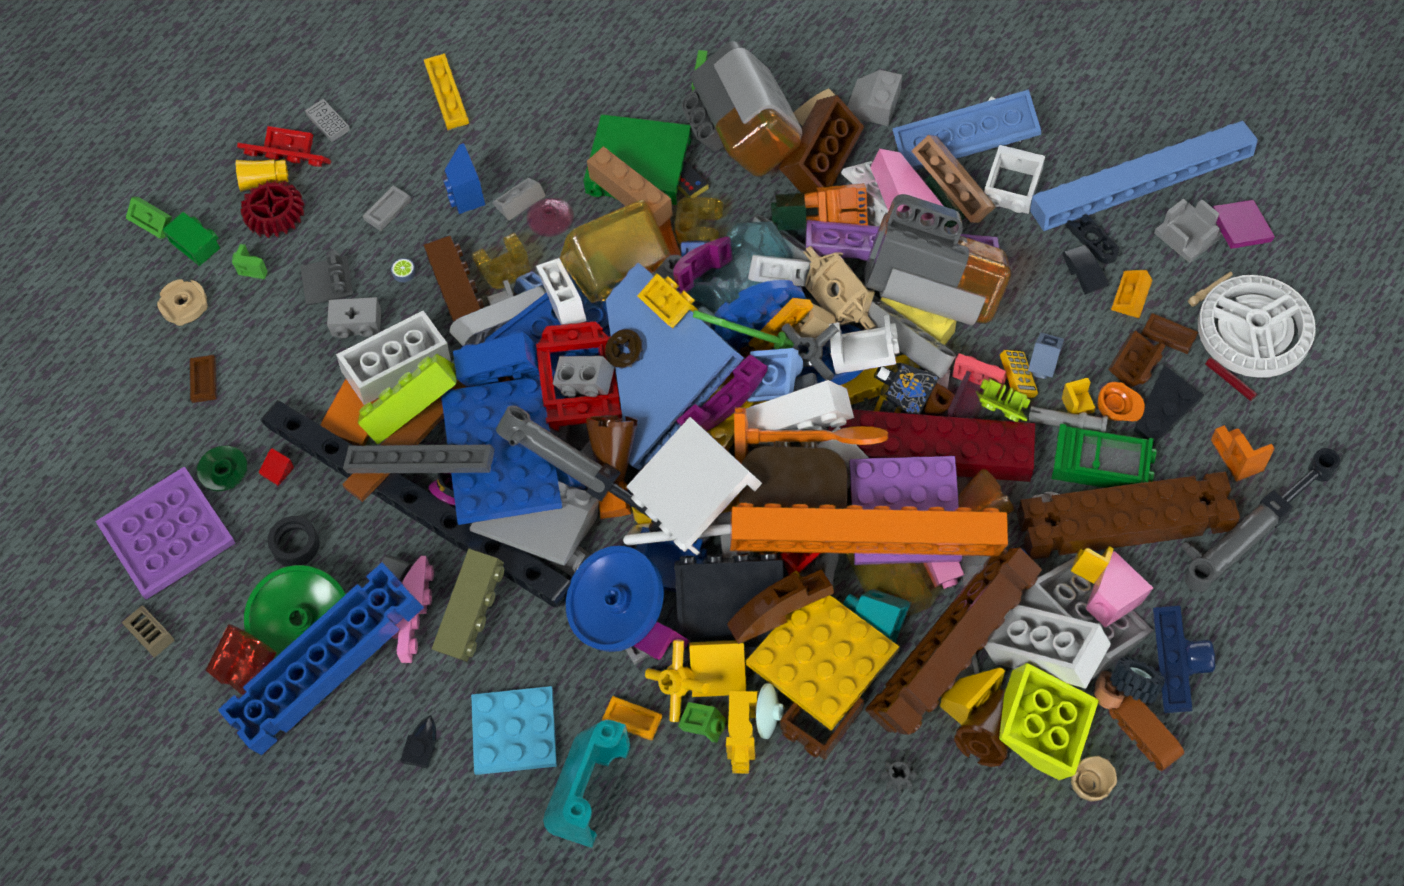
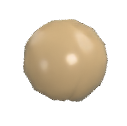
[1071,756,1117,802]

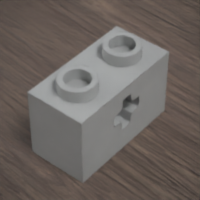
[327,297,381,338]

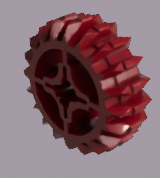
[240,178,305,239]

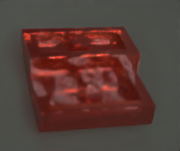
[205,624,277,696]

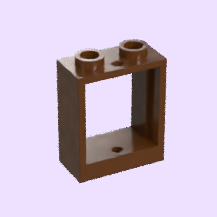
[780,698,864,760]

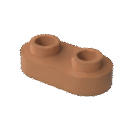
[1094,671,1125,709]

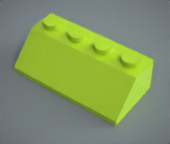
[358,354,456,445]

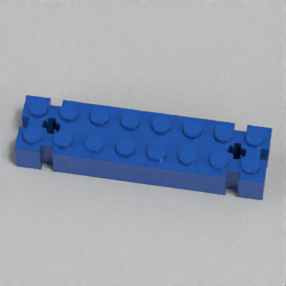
[218,562,424,755]

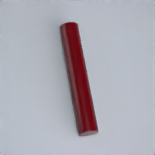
[1205,357,1257,401]

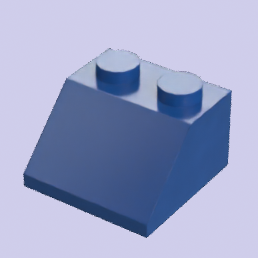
[443,143,485,214]

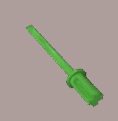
[693,310,809,354]

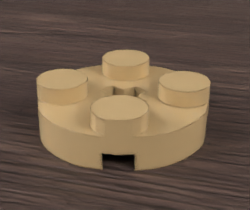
[157,279,208,326]

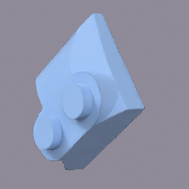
[747,348,803,402]

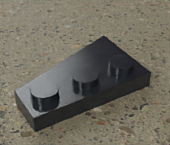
[1134,365,1204,446]

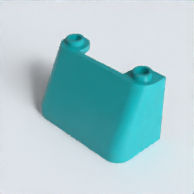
[543,720,631,848]

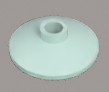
[756,683,784,739]

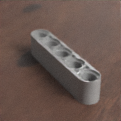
[450,286,546,346]

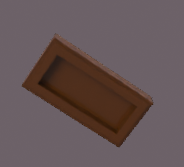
[1141,313,1198,354]
[190,355,217,403]

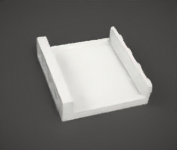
[627,417,762,555]

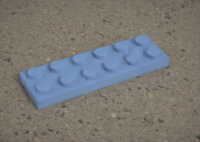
[892,90,1041,170]

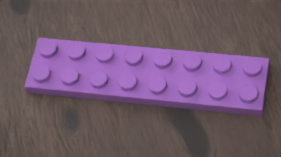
[805,220,1001,272]

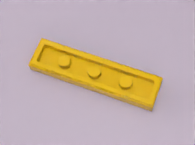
[424,54,469,130]

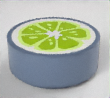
[391,258,416,282]

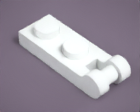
[748,255,811,286]

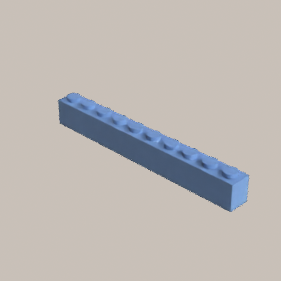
[1030,121,1258,231]

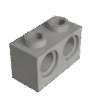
[553,356,614,397]

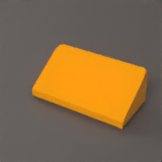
[1111,270,1152,318]

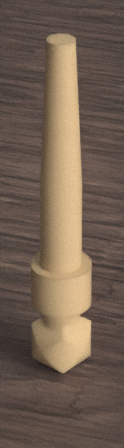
[1188,272,1233,307]

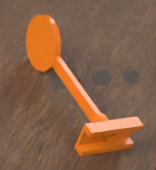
[734,408,888,464]

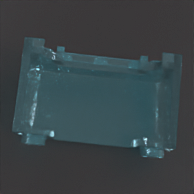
[686,221,793,311]

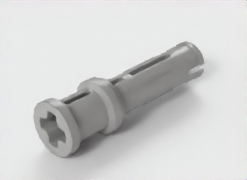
[1028,406,1108,433]

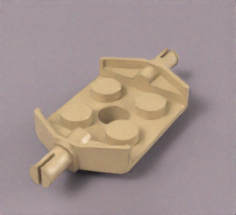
[803,246,877,330]

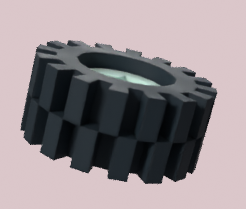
[1110,657,1165,703]

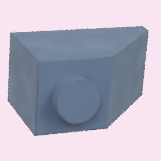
[1028,332,1064,379]

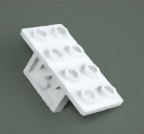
[841,161,888,227]

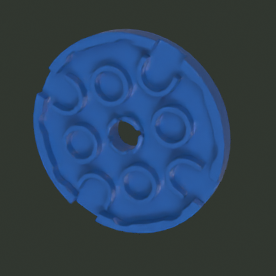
[711,280,806,350]

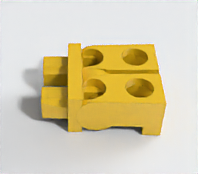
[726,691,758,774]

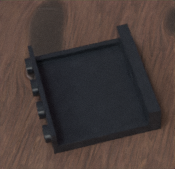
[674,552,783,661]

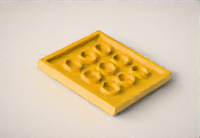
[746,595,899,731]

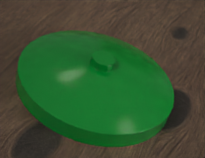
[244,565,346,664]

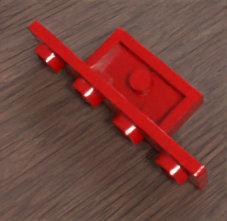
[237,126,331,167]

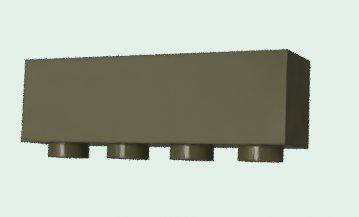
[432,549,504,662]

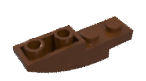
[727,569,834,644]

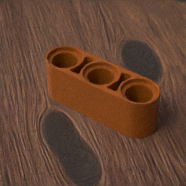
[1109,695,1184,771]

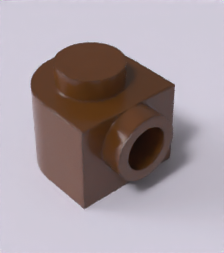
[922,383,956,416]

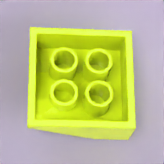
[999,663,1099,780]

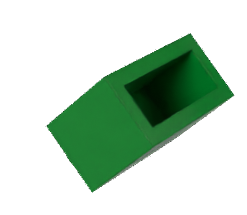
[162,212,220,267]

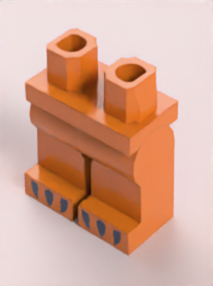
[804,183,868,225]

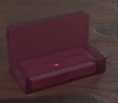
[947,371,983,419]

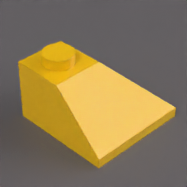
[940,667,1005,725]

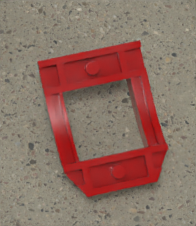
[536,321,622,431]

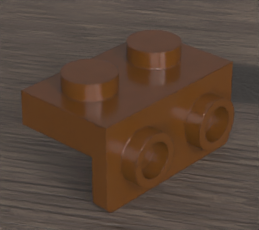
[1108,330,1165,388]

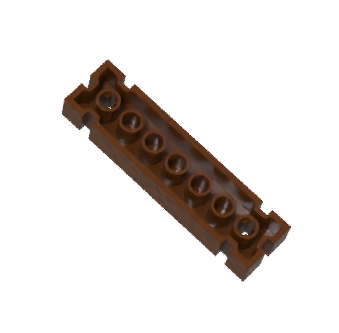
[1017,472,1240,559]
[865,547,1042,735]

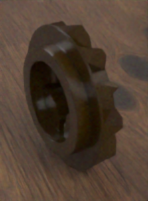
[605,329,644,369]

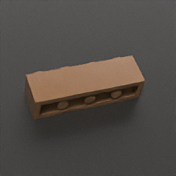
[912,135,996,223]
[587,147,673,229]

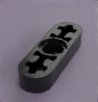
[1065,214,1119,264]

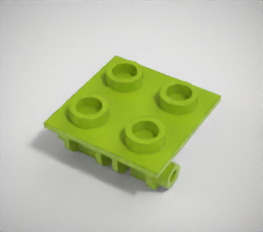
[976,378,1030,422]

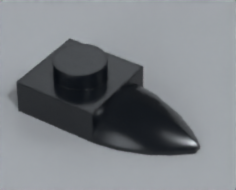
[400,715,437,769]

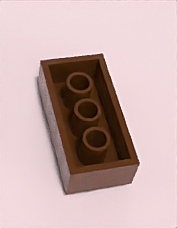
[779,95,864,196]

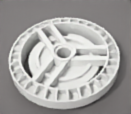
[1198,275,1316,377]

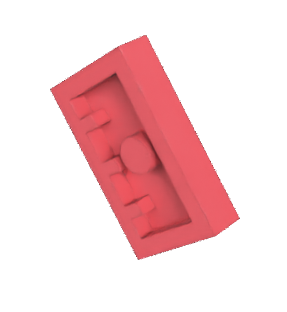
[953,353,1007,394]

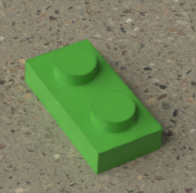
[126,197,172,239]

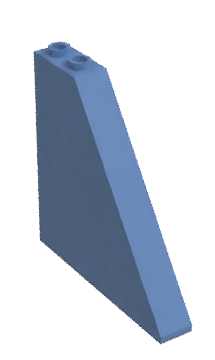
[606,262,744,470]

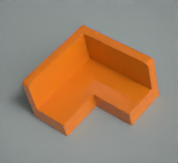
[1211,425,1275,482]

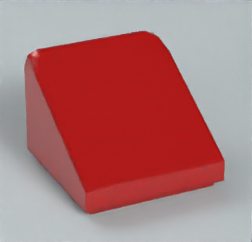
[259,448,294,486]

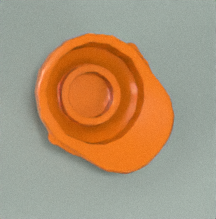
[1097,382,1145,421]

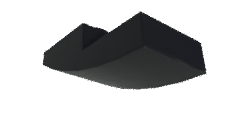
[1062,245,1109,295]

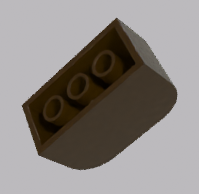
[739,441,849,509]

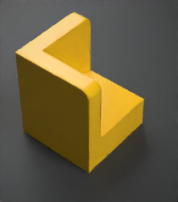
[1062,378,1095,415]
[1071,546,1114,584]

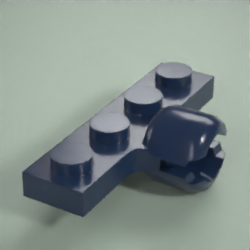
[1153,606,1215,713]

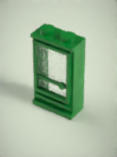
[1051,424,1156,488]

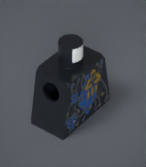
[874,363,939,415]

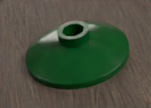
[197,445,248,491]

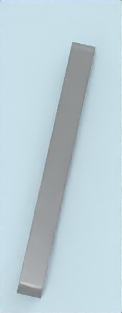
[745,215,956,378]

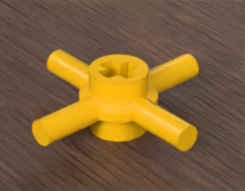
[645,639,709,722]

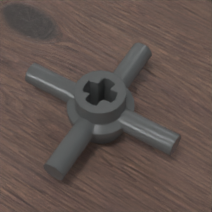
[782,323,839,381]

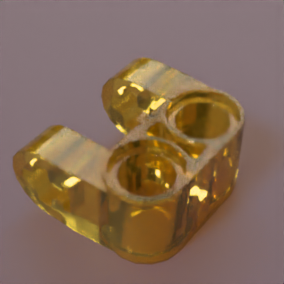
[675,197,724,245]
[471,233,531,289]

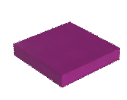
[1212,200,1275,249]

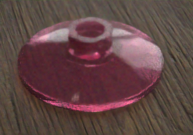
[527,198,573,237]

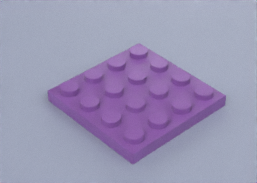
[849,456,962,565]
[95,467,236,600]

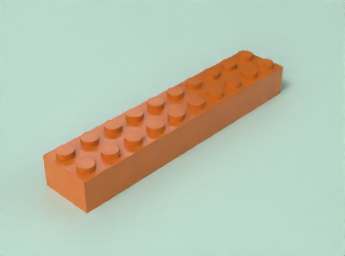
[730,503,1008,556]

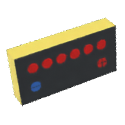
[678,160,709,201]

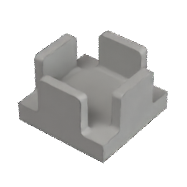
[1154,199,1223,263]

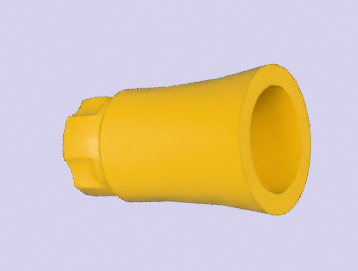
[236,159,289,192]

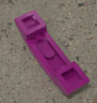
[673,237,733,293]
[676,354,768,431]

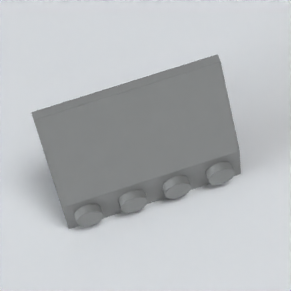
[470,482,599,565]
[1019,558,1154,679]

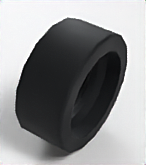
[267,516,320,567]

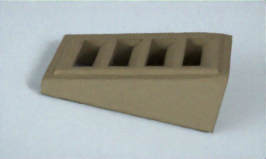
[122,605,175,658]

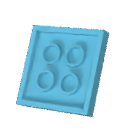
[471,686,557,775]

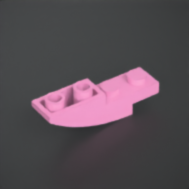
[392,556,434,663]

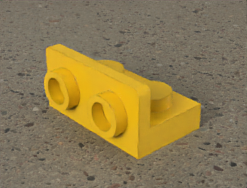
[637,274,698,328]

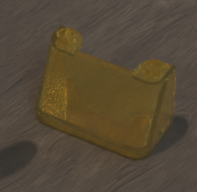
[560,200,671,303]

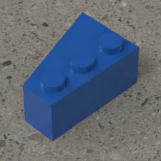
[453,331,539,387]

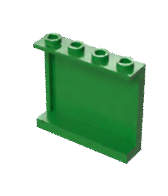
[583,114,692,205]

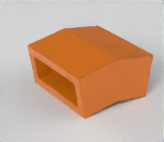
[599,481,631,519]

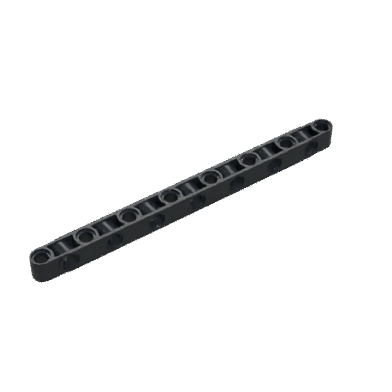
[260,400,571,608]

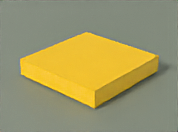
[689,640,746,697]

